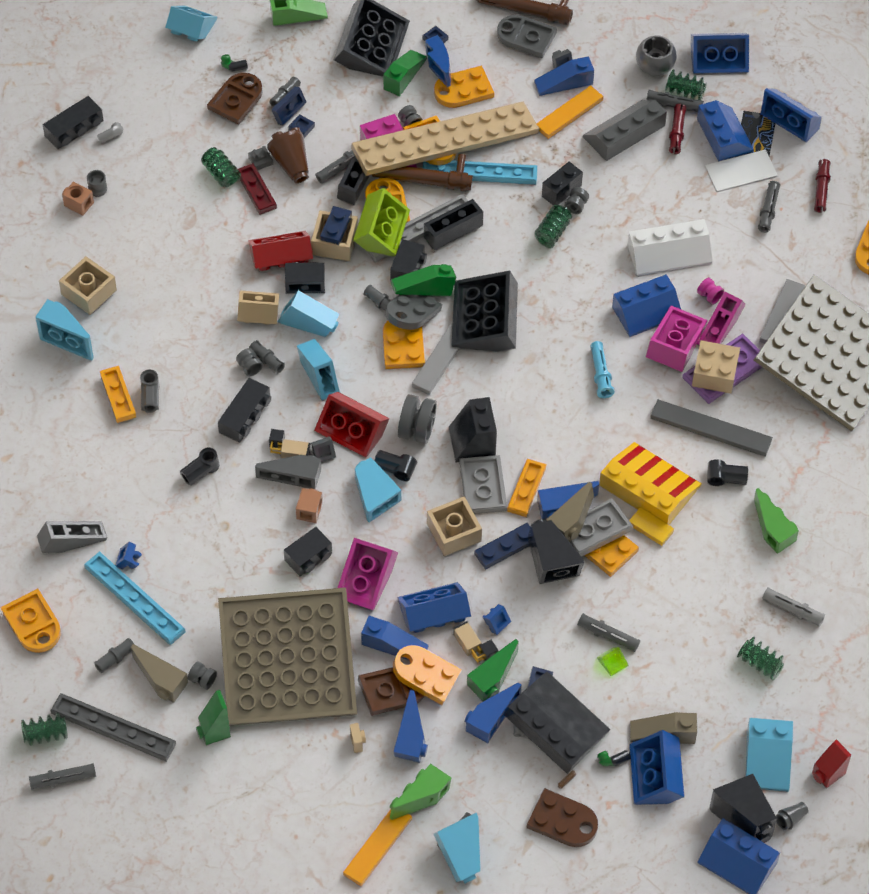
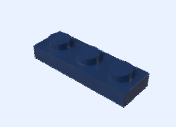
[474,523,530,570]

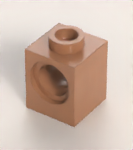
[62,181,94,216]
[296,488,323,523]

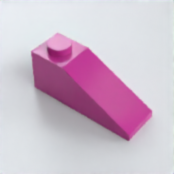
[697,292,746,346]

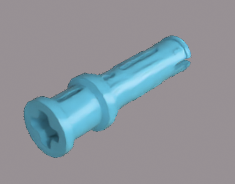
[590,341,615,398]

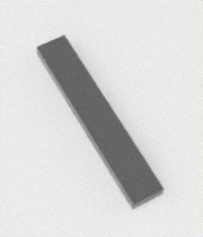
[650,399,773,457]
[50,693,176,762]

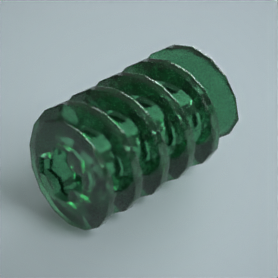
[665,69,707,101]
[201,147,241,187]
[535,205,573,248]
[737,636,784,681]
[21,713,68,746]

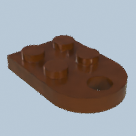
[207,73,263,125]
[357,667,424,716]
[527,788,598,847]

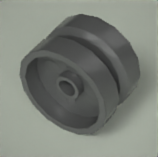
[398,394,437,444]

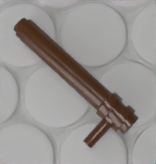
[477,0,573,25]
[372,154,473,192]

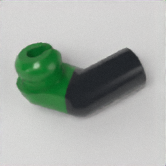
[221,54,248,72]
[597,750,631,766]

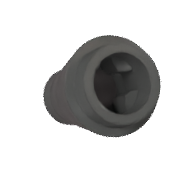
[776,802,809,830]

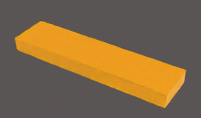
[536,85,604,139]
[343,809,412,887]

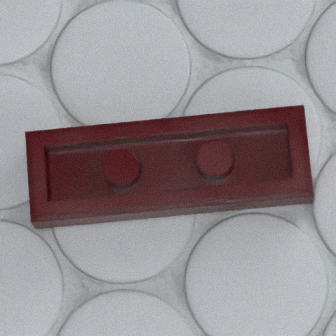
[236,163,277,215]

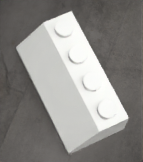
[627,219,713,276]

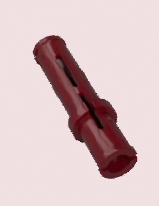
[669,104,686,155]
[814,159,831,213]

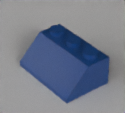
[691,33,749,73]
[761,88,822,143]
[697,100,754,162]
[612,274,681,337]
[397,582,471,633]
[629,730,684,805]
[697,818,780,894]

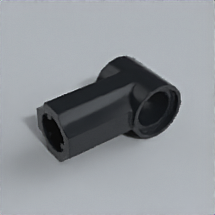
[180,447,220,485]
[374,450,418,481]
[707,459,748,486]

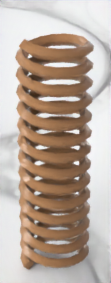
[558,770,576,789]

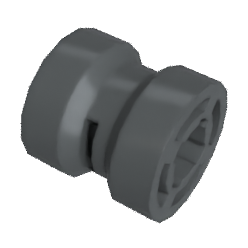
[398,105,423,126]
[87,170,107,197]
[564,187,589,214]
[236,348,263,376]
[188,661,217,690]

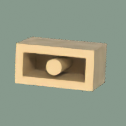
[237,291,279,325]

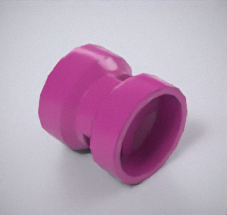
[697,277,725,305]

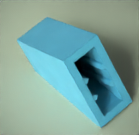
[277,290,339,337]
[297,339,340,400]
[355,457,402,523]
[433,813,480,884]

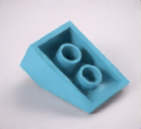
[35,299,94,361]
[746,718,793,792]

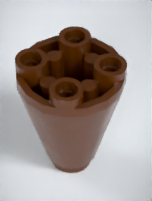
[267,127,309,183]

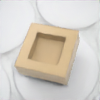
[350,723,366,753]

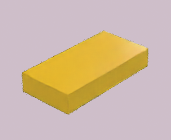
[629,507,674,546]

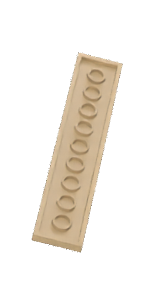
[351,101,539,176]

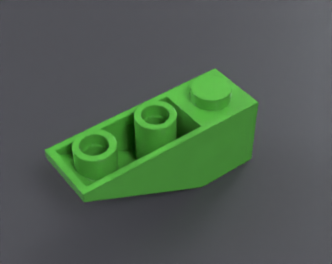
[270,0,328,26]
[754,488,799,554]
[390,763,452,820]

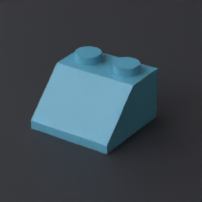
[165,5,217,41]

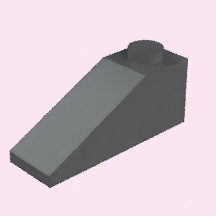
[255,455,321,489]
[37,521,107,553]

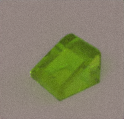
[597,647,629,676]

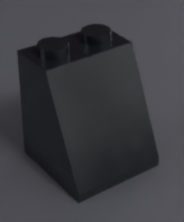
[449,397,497,463]
[528,519,584,584]
[709,774,777,843]

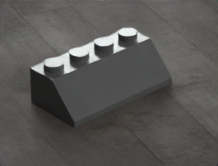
[583,100,667,161]

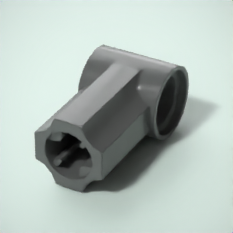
[140,369,160,413]

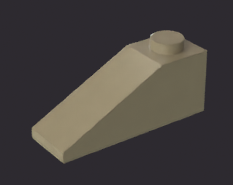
[546,482,594,542]
[131,644,188,702]
[630,712,697,744]

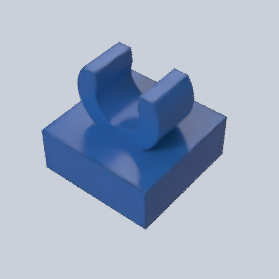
[115,542,142,570]
[482,604,511,635]

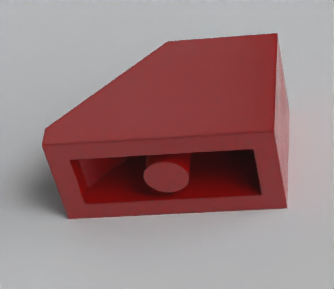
[812,739,851,789]

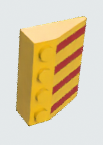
[599,442,702,525]

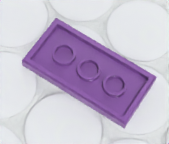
[682,333,762,404]

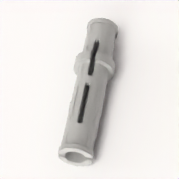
[762,587,825,626]

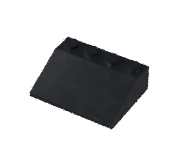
[334,0,410,77]
[452,270,518,352]
[504,671,611,774]

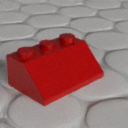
[248,231,313,271]
[314,392,390,458]

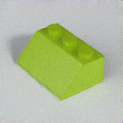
[353,188,410,256]

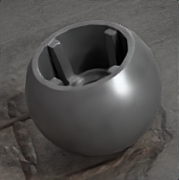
[636,35,677,76]

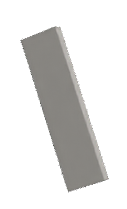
[759,279,805,344]
[412,325,460,395]

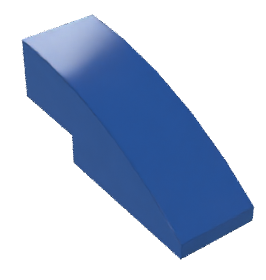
[425,35,451,87]

